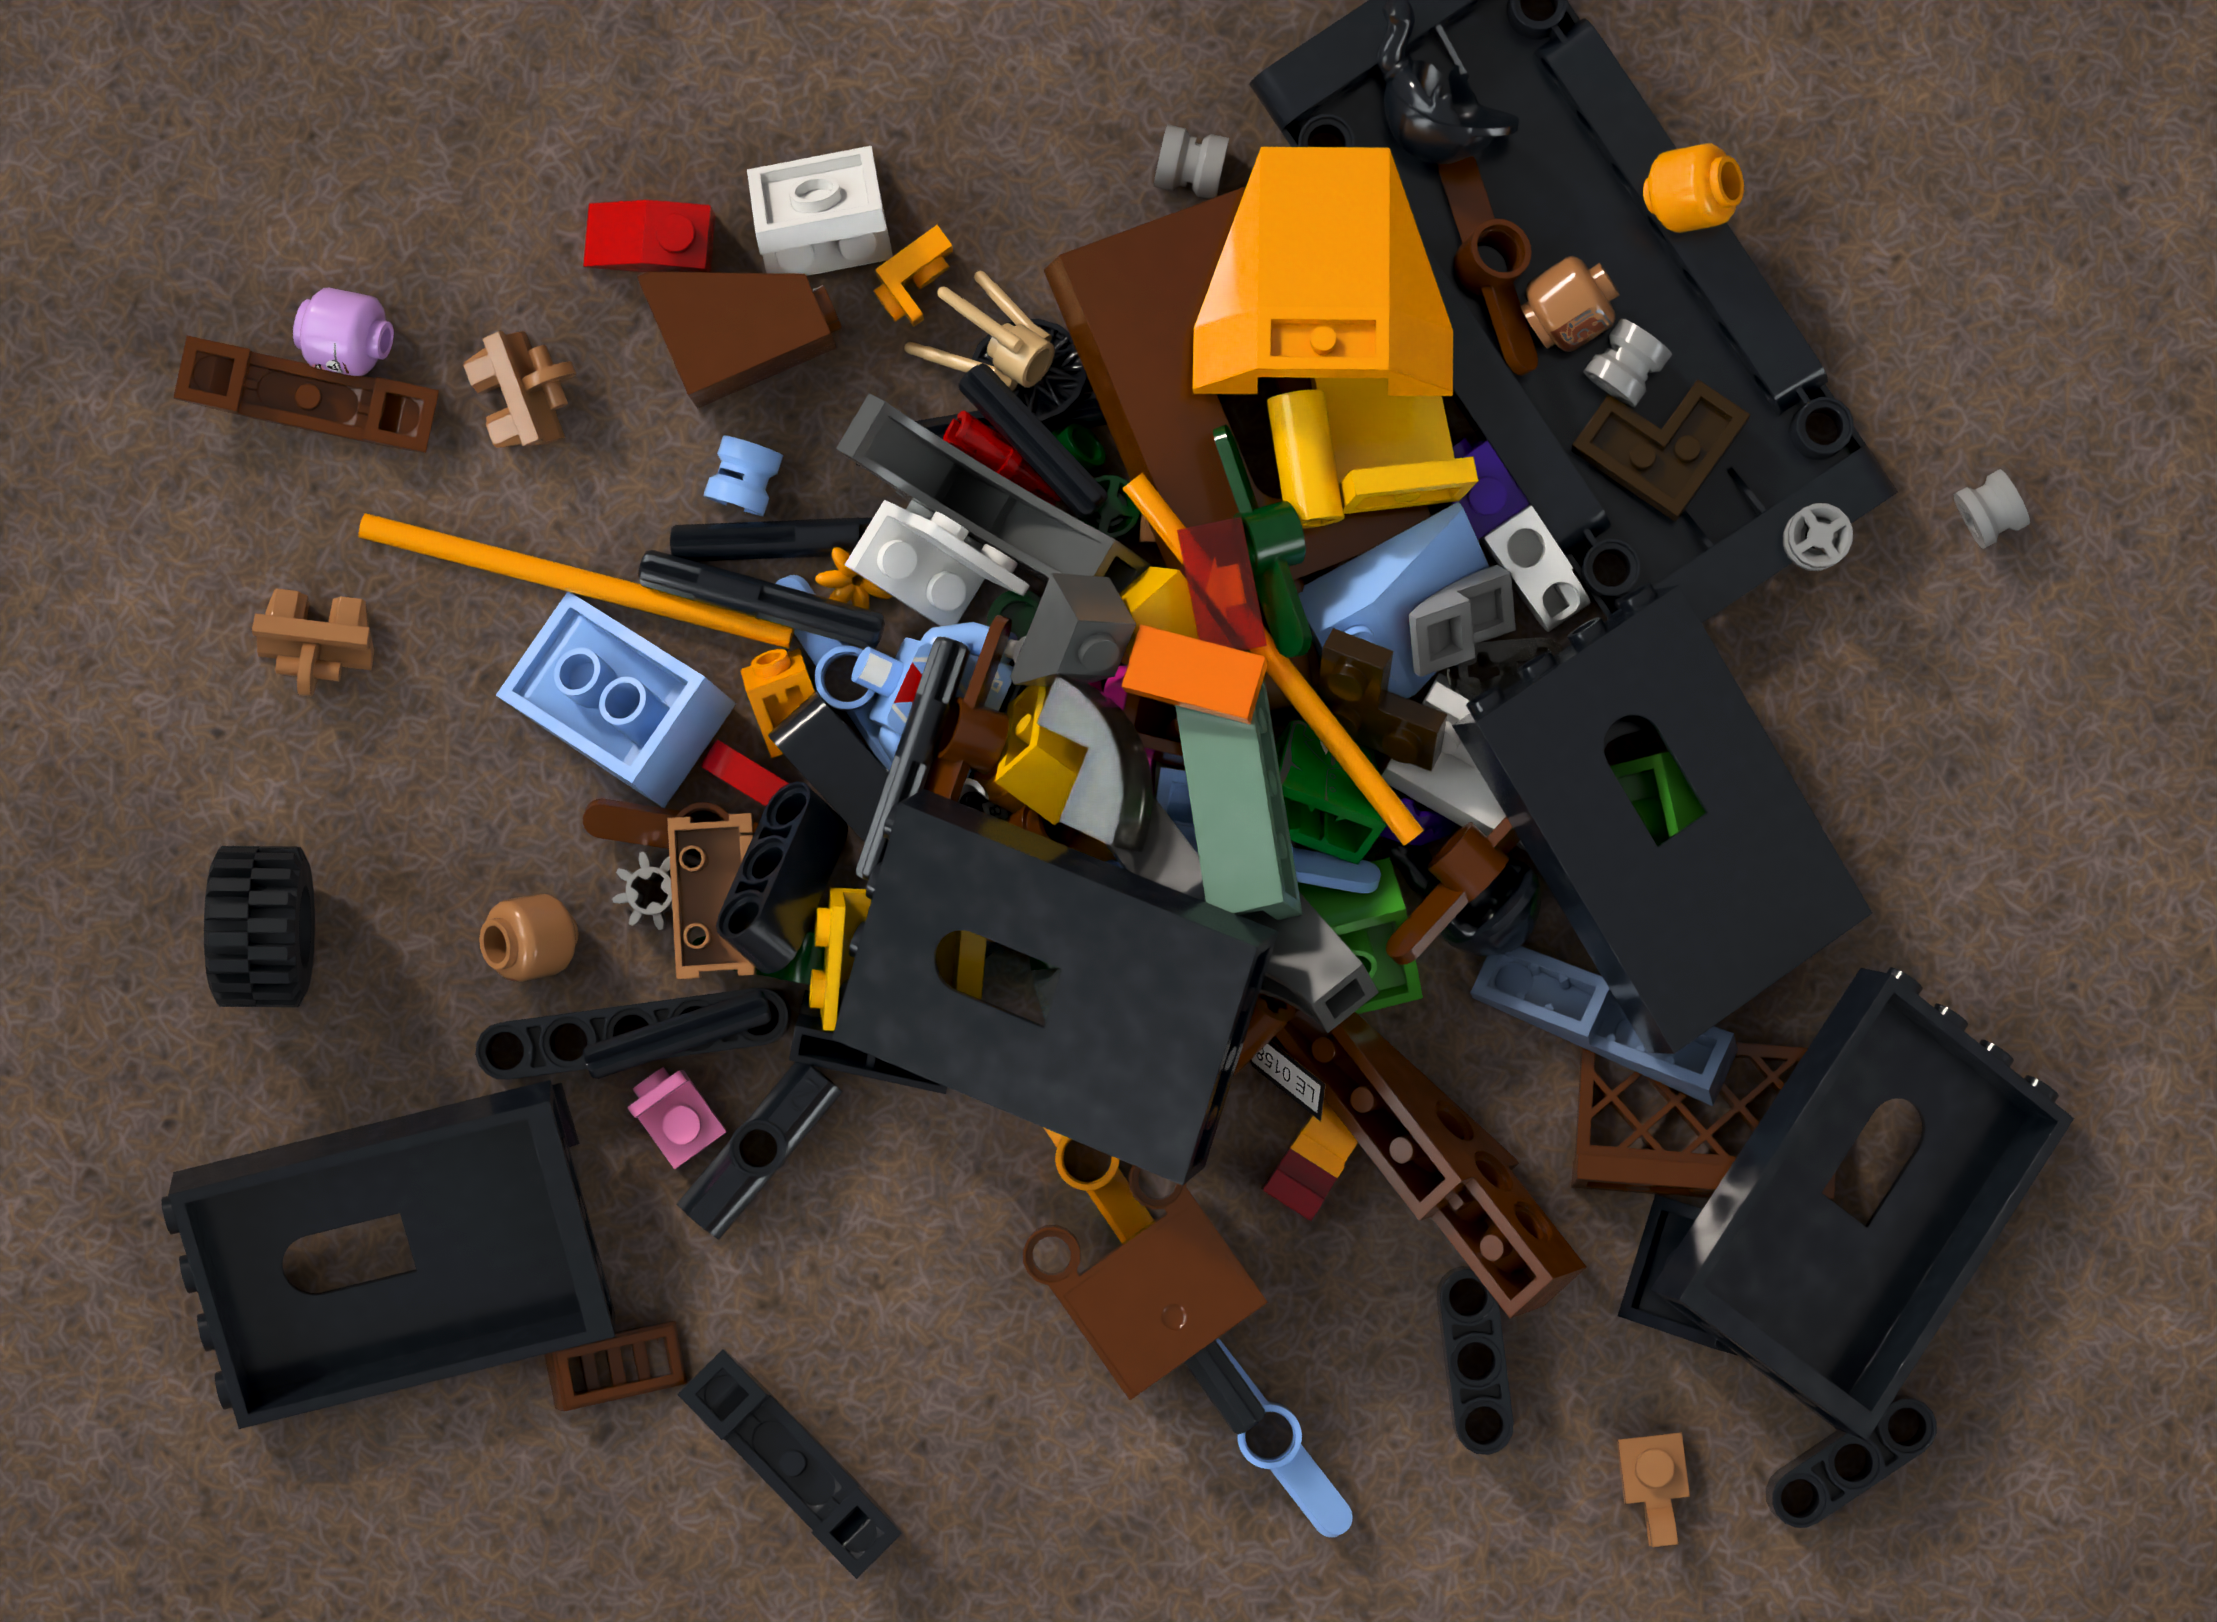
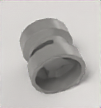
[1154,124,1229,199]
[1583,318,1672,407]

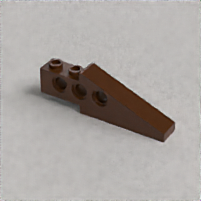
[1275,1008,1587,1319]

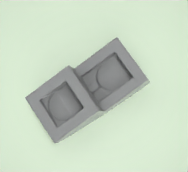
[1409,564,1516,677]

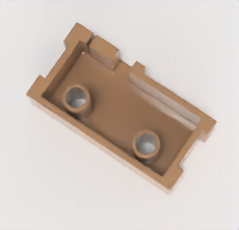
[667,813,757,980]

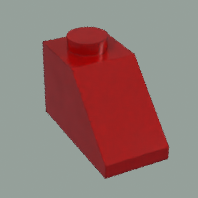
[583,200,716,273]

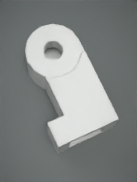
[1479,505,1591,632]

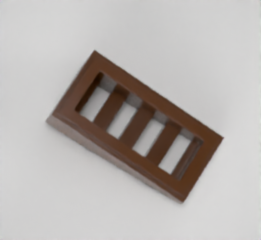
[544,1321,688,1411]

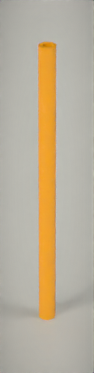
[1122,472,1424,846]
[358,513,795,649]

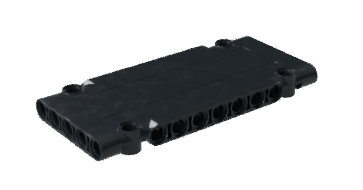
[1249,0,1898,623]

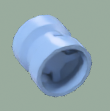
[703,435,783,516]

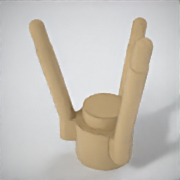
[904,271,1055,391]

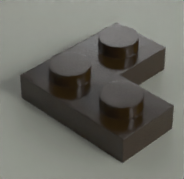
[1571,379,1751,522]
[1317,628,1447,771]

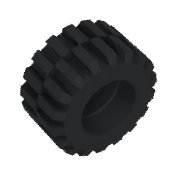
[204,846,315,1007]

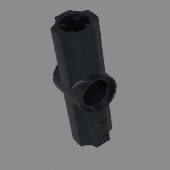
[676,1062,843,1240]

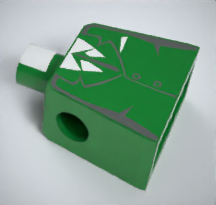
[1275,719,1387,865]

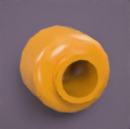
[1643,143,1744,233]

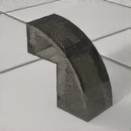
[1036,675,1153,852]

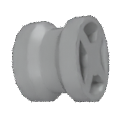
[1953,469,2030,549]
[1783,503,1853,571]

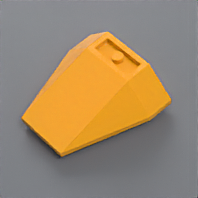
[1193,147,1453,396]

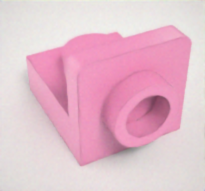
[627,1067,728,1169]

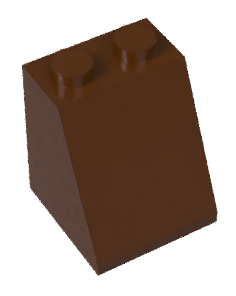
[637,272,842,409]

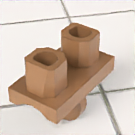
[463,331,577,448]
[252,589,374,697]

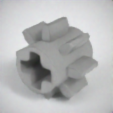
[612,852,672,930]

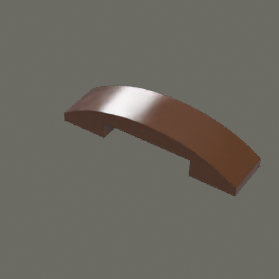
[173,335,439,453]

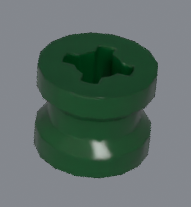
[1077,475,1140,541]

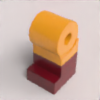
[1261,1099,1358,1221]

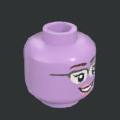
[293,288,394,376]

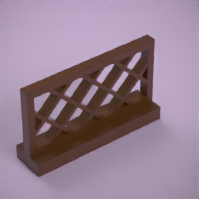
[1571,1042,1836,1201]

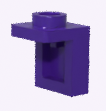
[1449,437,1530,540]

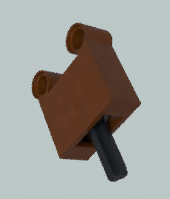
[1023,1165,1268,1435]

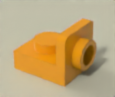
[873,225,953,327]
[740,649,815,758]

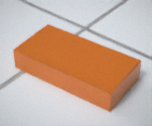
[1122,624,1268,725]

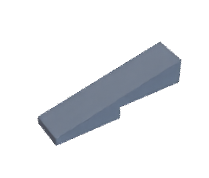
[1470,946,1738,1106]

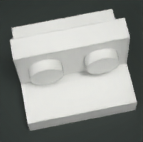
[747,146,893,276]
[1382,673,1506,837]

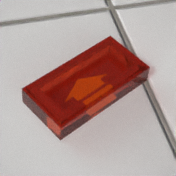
[1176,517,1267,651]

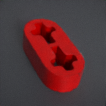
[700,739,789,806]

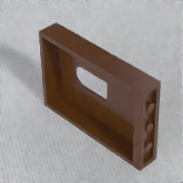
[1044,186,1431,626]

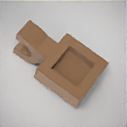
[1617,1432,1690,1547]

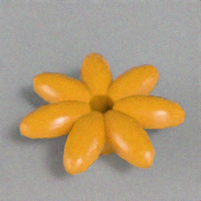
[815,547,893,609]

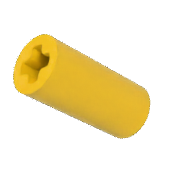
[1267,389,1344,529]

